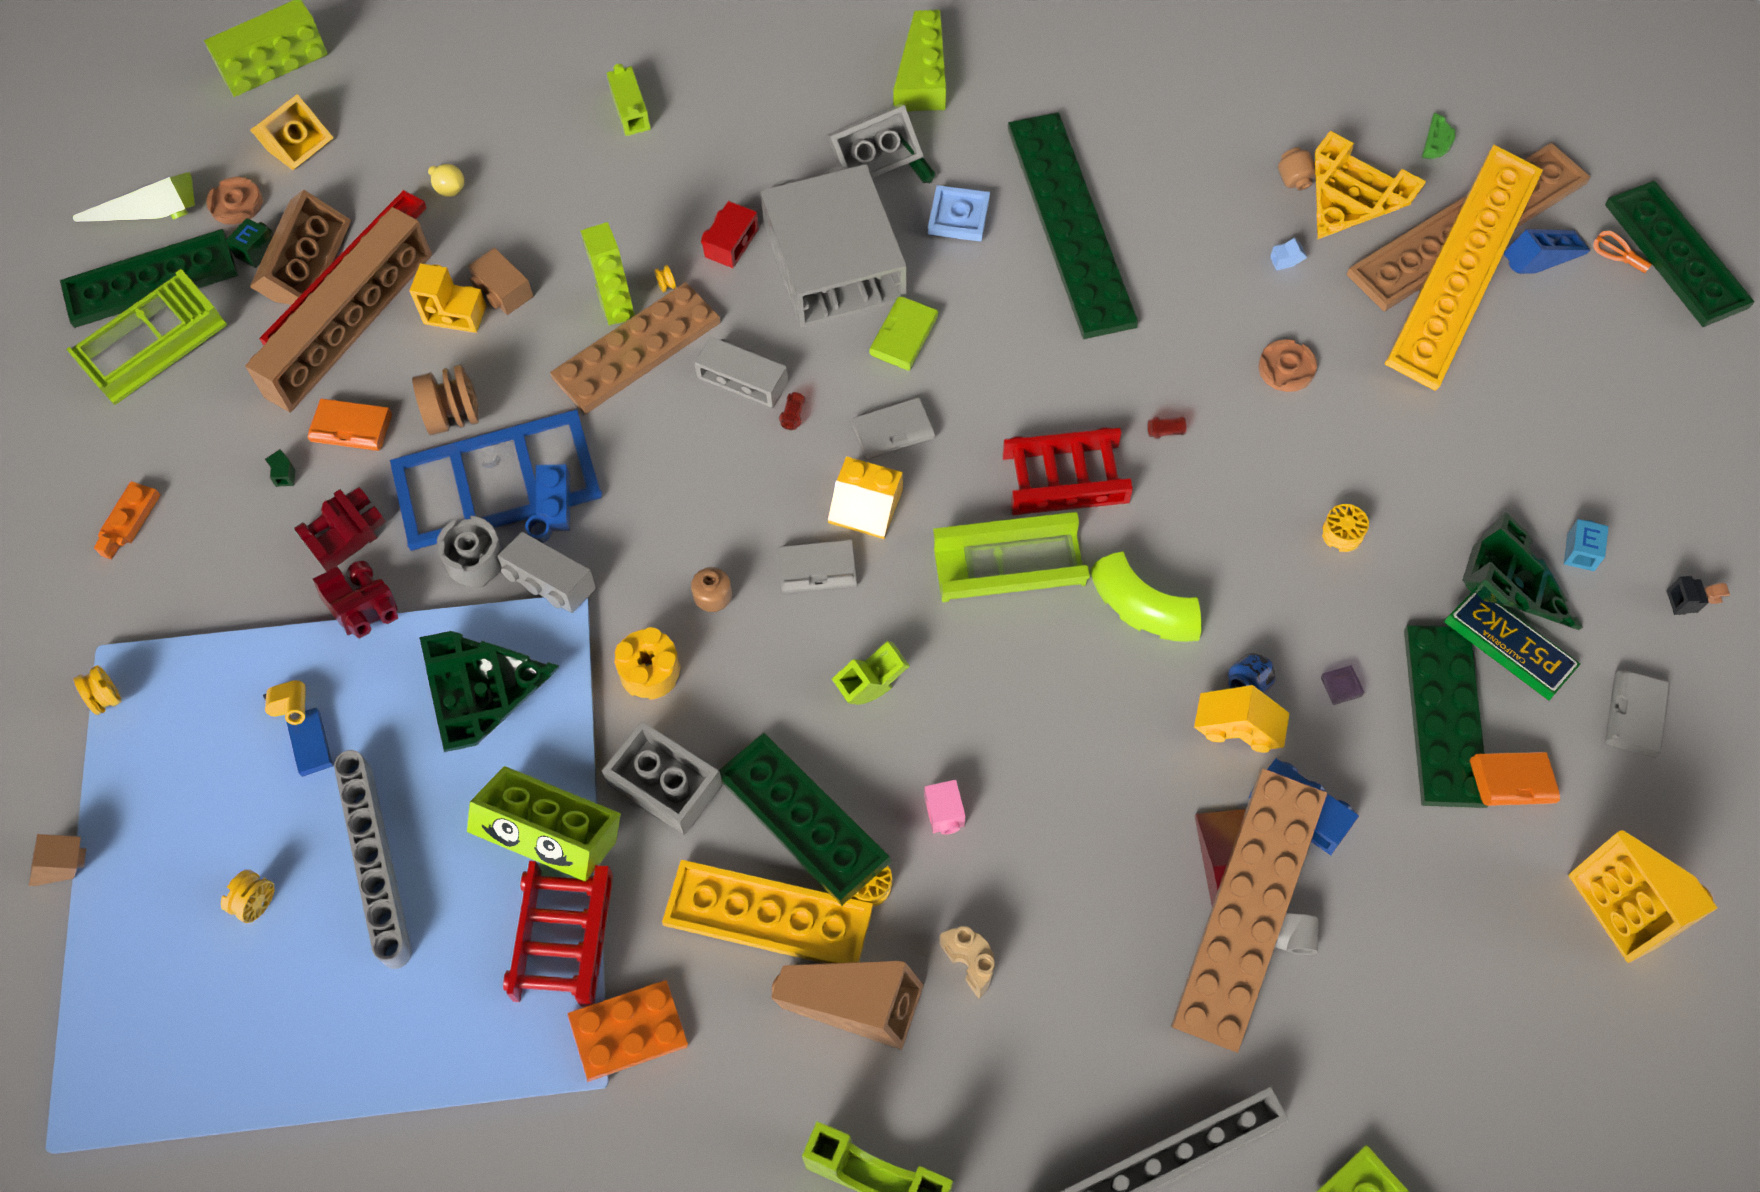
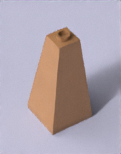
[771,961,924,1050]

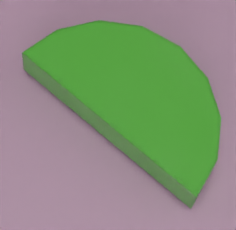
[1421,113,1455,159]

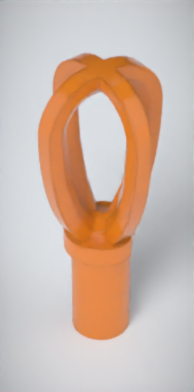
[1594,231,1652,273]

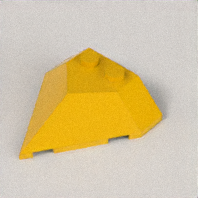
[1315,131,1426,240]

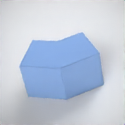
[1270,238,1307,270]

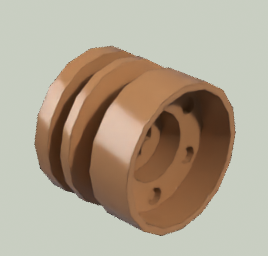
[412,364,479,436]

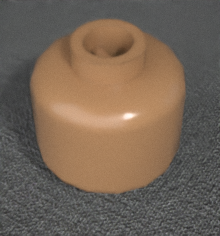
[1278,147,1315,191]
[691,567,732,612]

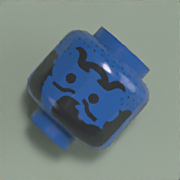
[1228,653,1276,693]

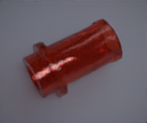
[779,392,805,430]
[1147,416,1186,440]

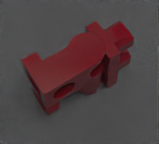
[294,487,386,572]
[312,560,398,639]

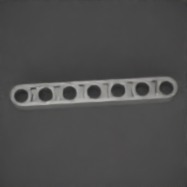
[334,750,411,969]

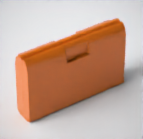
[308,398,392,451]
[1470,752,1560,806]

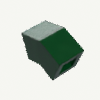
[265,449,296,487]

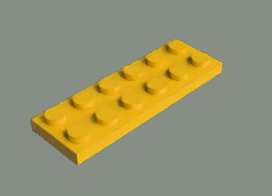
[662,860,873,964]

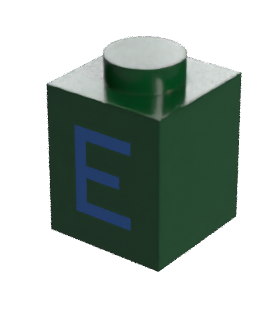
[226,218,272,268]

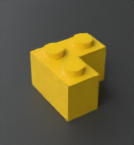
[409,263,487,333]
[1194,685,1290,753]

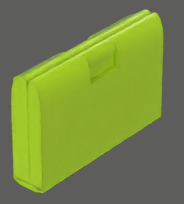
[869,296,939,371]

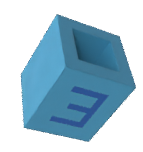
[1564,519,1609,571]

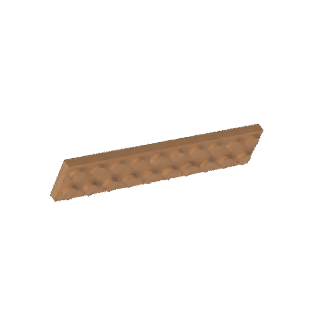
[1347,143,1590,312]

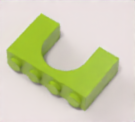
[802,1121,953,1192]

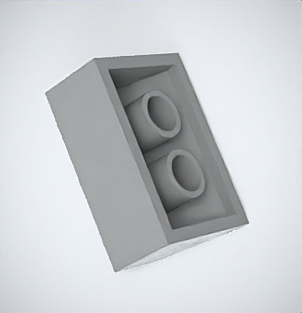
[826,104,924,178]

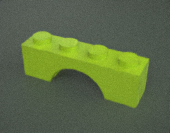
[580,222,635,326]

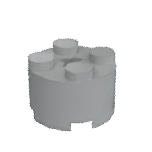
[437,516,503,588]

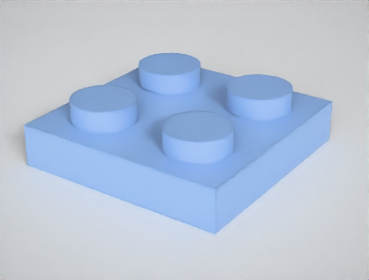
[928,185,990,242]

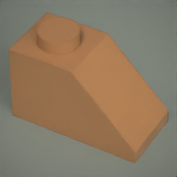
[29,834,86,886]

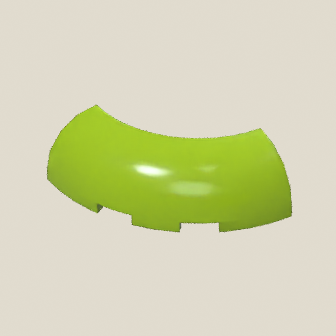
[1090,551,1201,642]

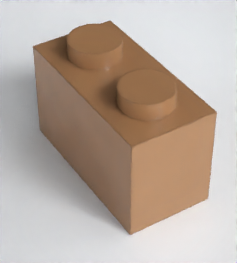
[468,247,534,315]

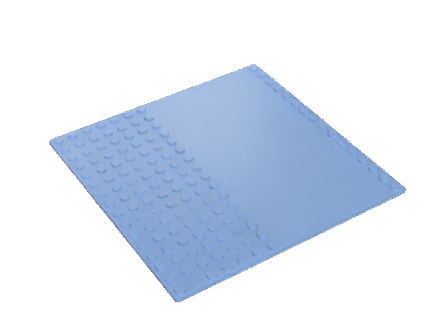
[46,597,609,1154]

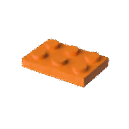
[567,980,688,1082]

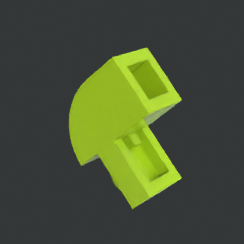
[832,641,910,705]

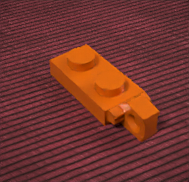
[94,481,161,560]

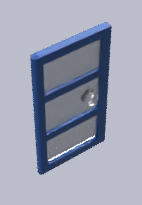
[390,409,602,551]

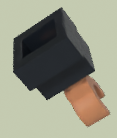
[1666,576,1730,615]

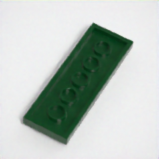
[1605,180,1755,327]
[60,229,238,328]
[1404,625,1488,808]
[719,732,892,906]

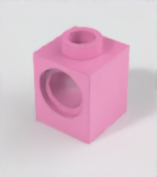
[924,780,965,835]

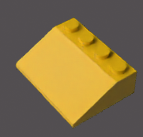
[1568,830,1718,963]

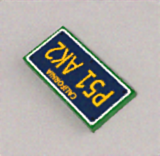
[1444,592,1581,701]

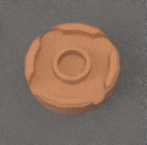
[206,177,263,225]
[1258,339,1317,392]

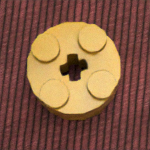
[614,627,681,700]

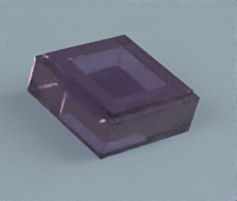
[1321,665,1365,705]

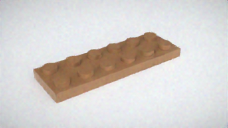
[550,282,721,415]

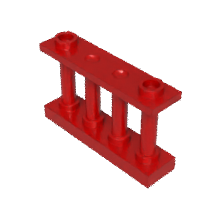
[1002,427,1133,516]
[503,861,614,1007]

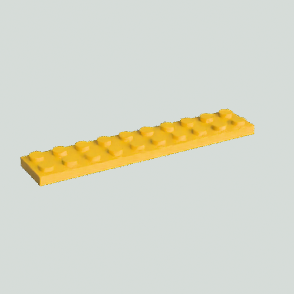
[1384,145,1543,391]

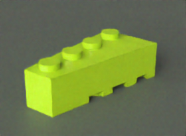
[893,10,946,112]

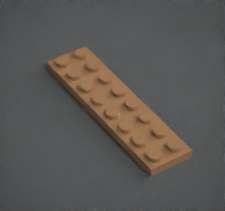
[1171,769,1327,1053]

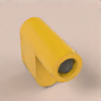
[263,680,306,725]

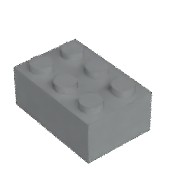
[602,721,723,835]

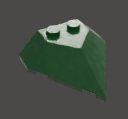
[1462,512,1583,630]
[419,631,559,753]

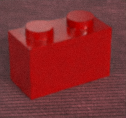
[701,201,759,268]

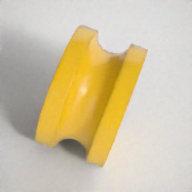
[654,265,676,293]

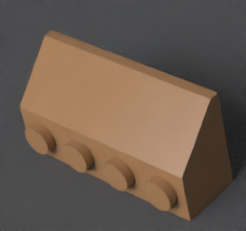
[250,189,351,305]

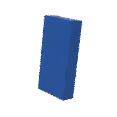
[286,707,333,777]

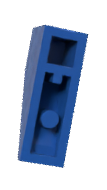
[1503,229,1590,274]

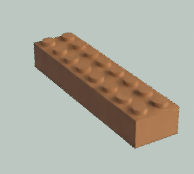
[245,207,432,413]

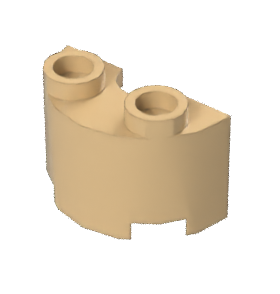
[940,926,995,999]

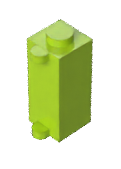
[606,63,651,136]

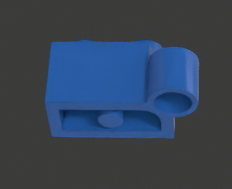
[525,464,570,543]

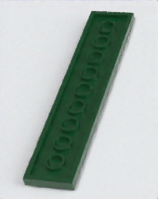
[1008,112,1138,340]

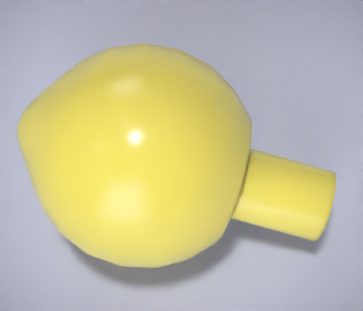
[428,164,464,197]

